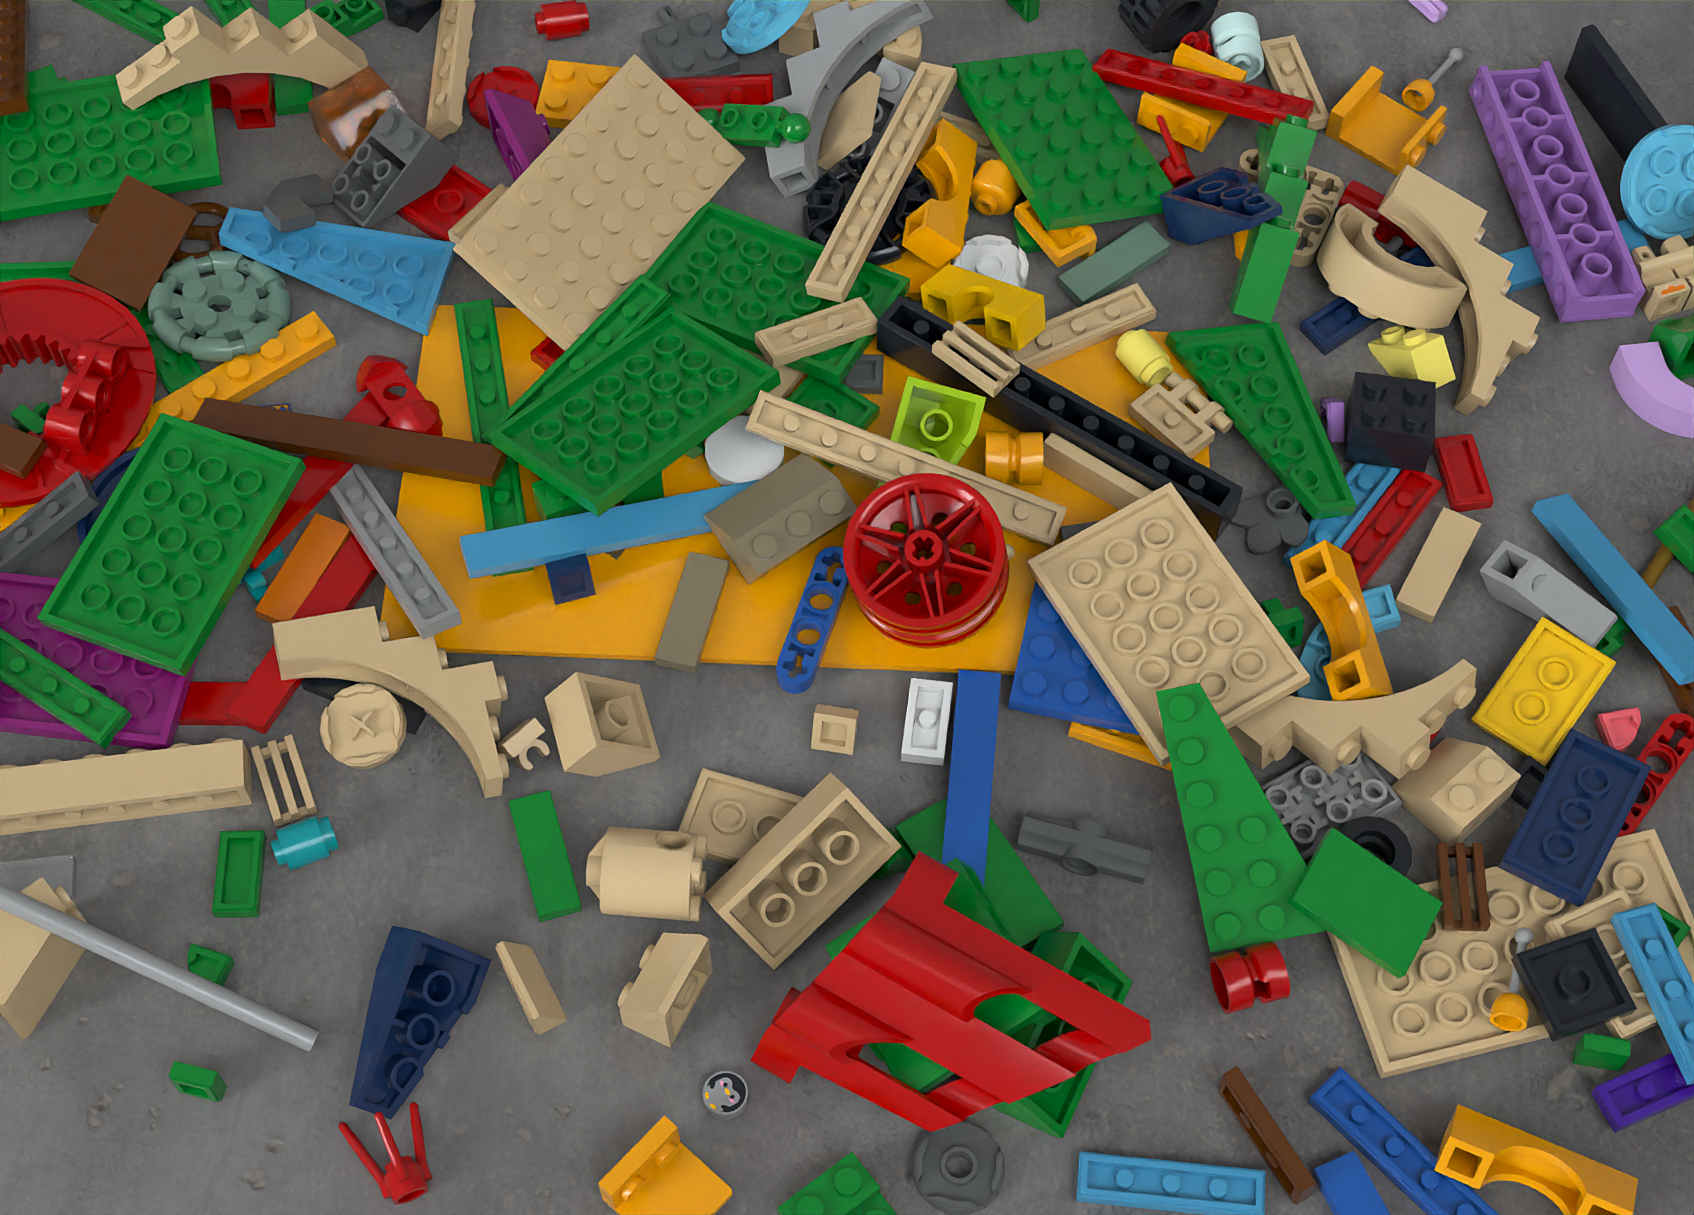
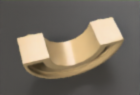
[779,0,922,72]
[1317,203,1468,332]

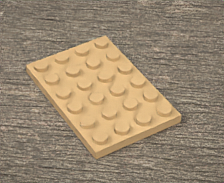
[1027,482,1310,767]

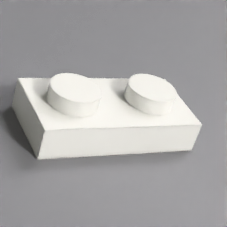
[901,678,953,766]

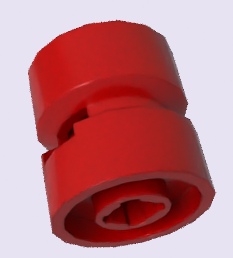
[1209,941,1290,1014]

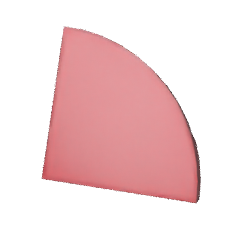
[1594,707,1641,753]

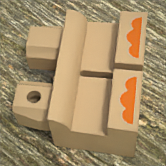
[1631,235,1694,322]

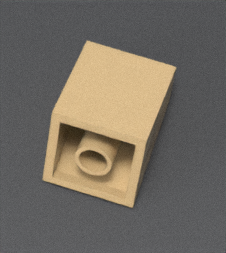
[0,877,87,1041]

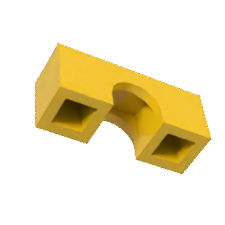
[921,264,1046,352]

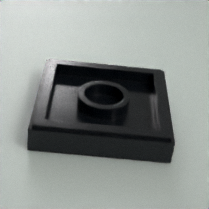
[1511,927,1637,1042]

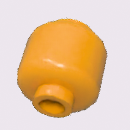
[970,158,1022,216]

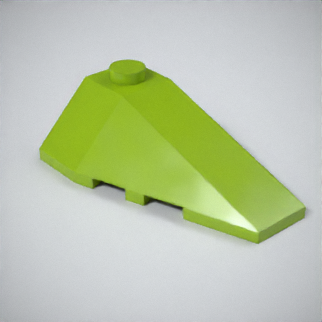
[877,376,986,535]

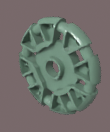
[147,251,292,362]

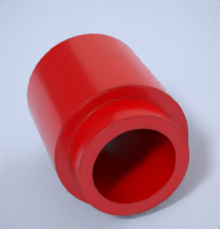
[534,0,590,41]

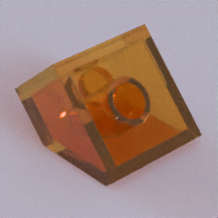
[307,66,406,164]

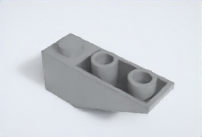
[839,58,916,163]
[1480,540,1618,648]

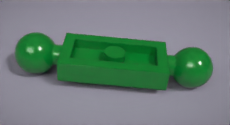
[698,103,811,148]

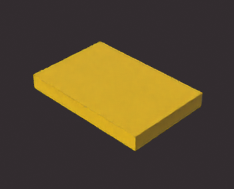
[1471,616,1617,767]

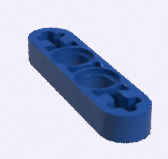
[776,546,850,694]

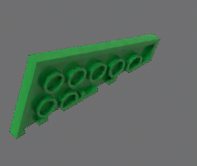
[1165,321,1357,520]

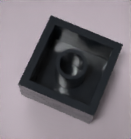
[1344,371,1436,472]

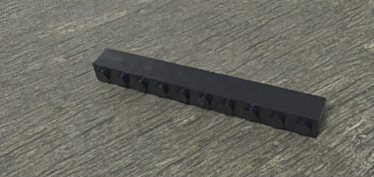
[877,295,1243,542]

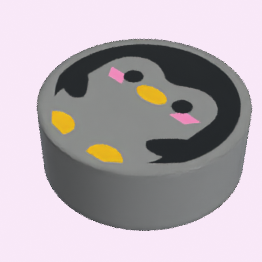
[702,1071,749,1120]

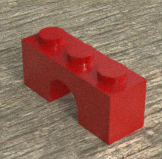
[210,73,276,130]

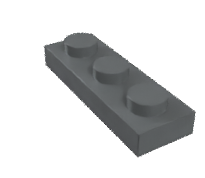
[0,471,99,573]

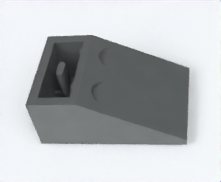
[330,104,460,229]

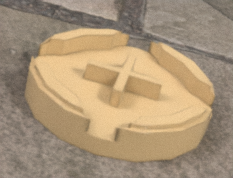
[320,684,407,769]

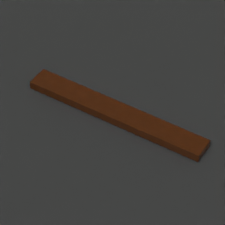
[192,397,508,487]

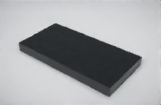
[1564,24,1668,163]

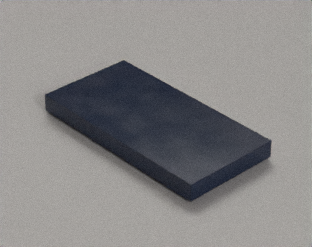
[1499,729,1652,907]

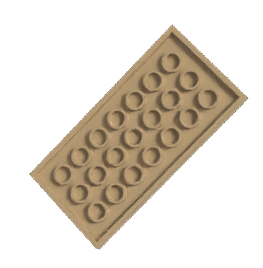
[453,54,746,351]
[1327,829,1694,1078]

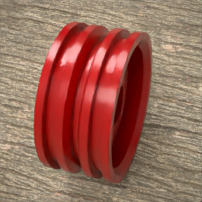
[843,473,1009,648]

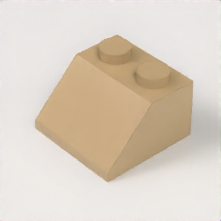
[544,672,660,777]
[1391,737,1521,846]
[618,933,713,1048]

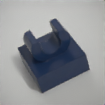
[545,553,596,605]

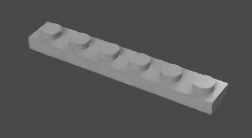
[327,464,462,640]

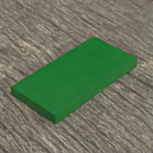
[895,797,1064,950]

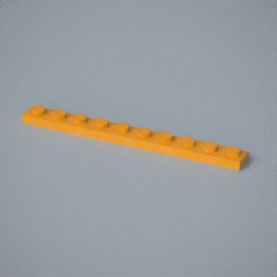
[0,311,337,533]

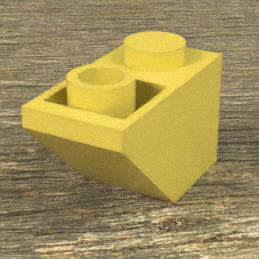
[1368,325,1456,388]

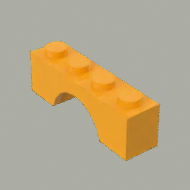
[902,118,978,269]
[1290,540,1394,701]
[1434,1104,1638,1215]

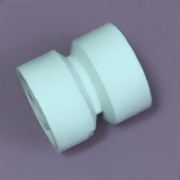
[1211,12,1264,82]

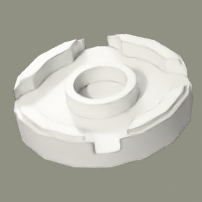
[952,235,1029,288]
[705,416,785,486]

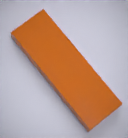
[254,513,352,623]

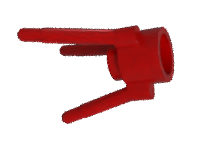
[1156,115,1195,188]
[338,1102,433,1205]

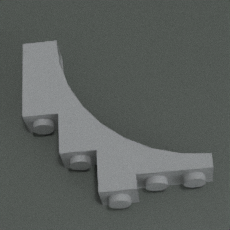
[763,0,934,198]

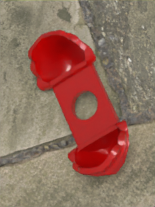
[356,355,443,437]

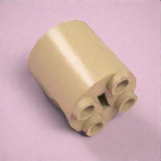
[586,826,708,922]

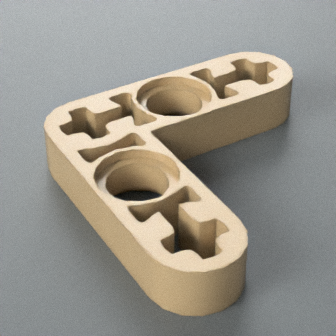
[1238,148,1345,267]

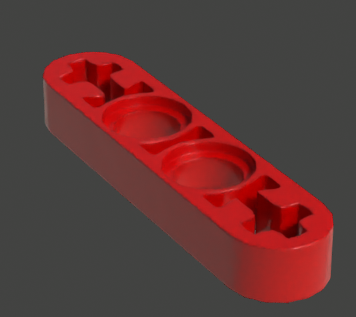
[1617,713,1694,837]

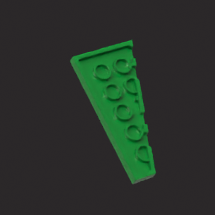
[1156,683,1328,953]

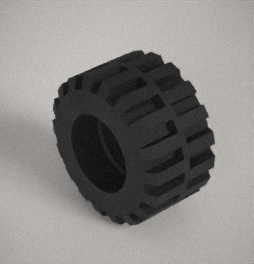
[1118,0,1219,53]

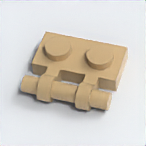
[1128,372,1234,459]

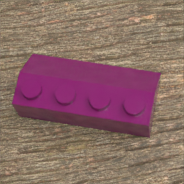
[484,89,552,182]

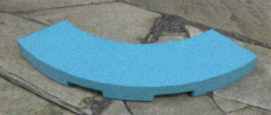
[1295,584,1401,701]

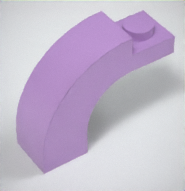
[1609,341,1694,438]

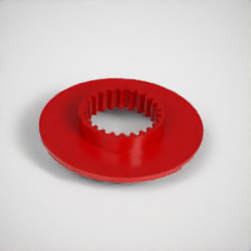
[0,278,157,508]

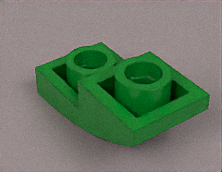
[310,0,385,37]

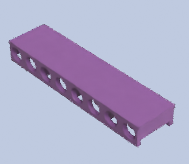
[1468,61,1646,323]

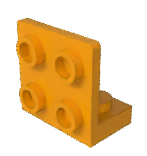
[598,1115,733,1215]

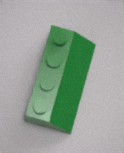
[992,931,1133,1138]

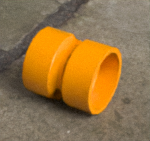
[983,431,1044,485]

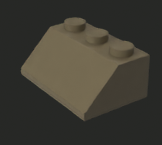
[703,453,857,585]

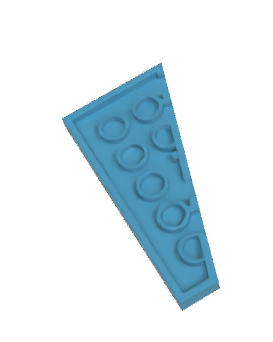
[219,207,456,336]

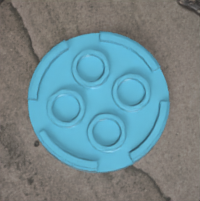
[721,0,811,54]
[1620,124,1694,240]

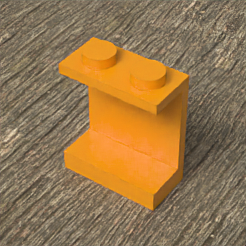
[1136,43,1247,153]
[1325,66,1448,176]

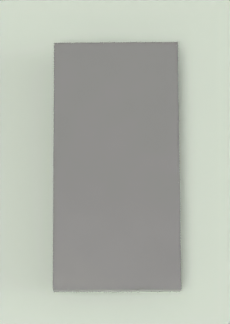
[1261,750,1402,863]

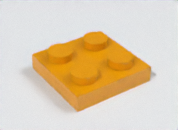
[536,60,621,129]

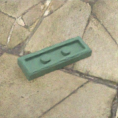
[1057,221,1171,307]

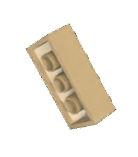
[703,772,902,970]

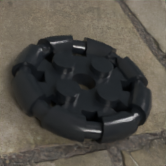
[802,155,938,266]

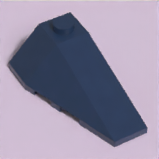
[1160,166,1283,245]
[349,926,491,1119]

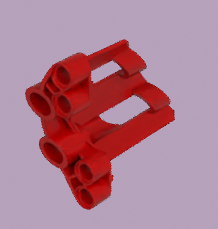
[750,851,1152,1132]

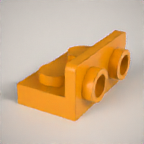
[1014,200,1097,268]

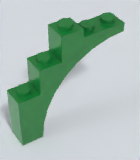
[1228,113,1317,323]

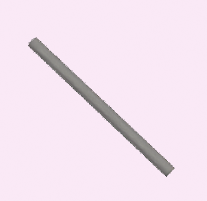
[0,883,319,1052]

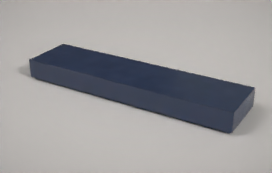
[1300,245,1435,356]

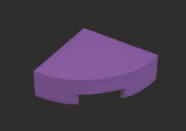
[1320,397,1344,442]

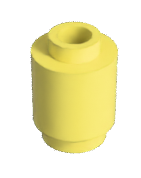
[1115,329,1173,388]

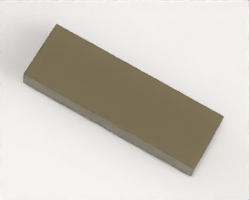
[654,552,730,674]

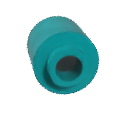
[270,815,340,871]

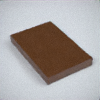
[69,175,198,314]

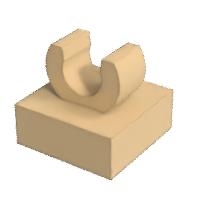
[811,704,859,755]
[496,718,550,771]

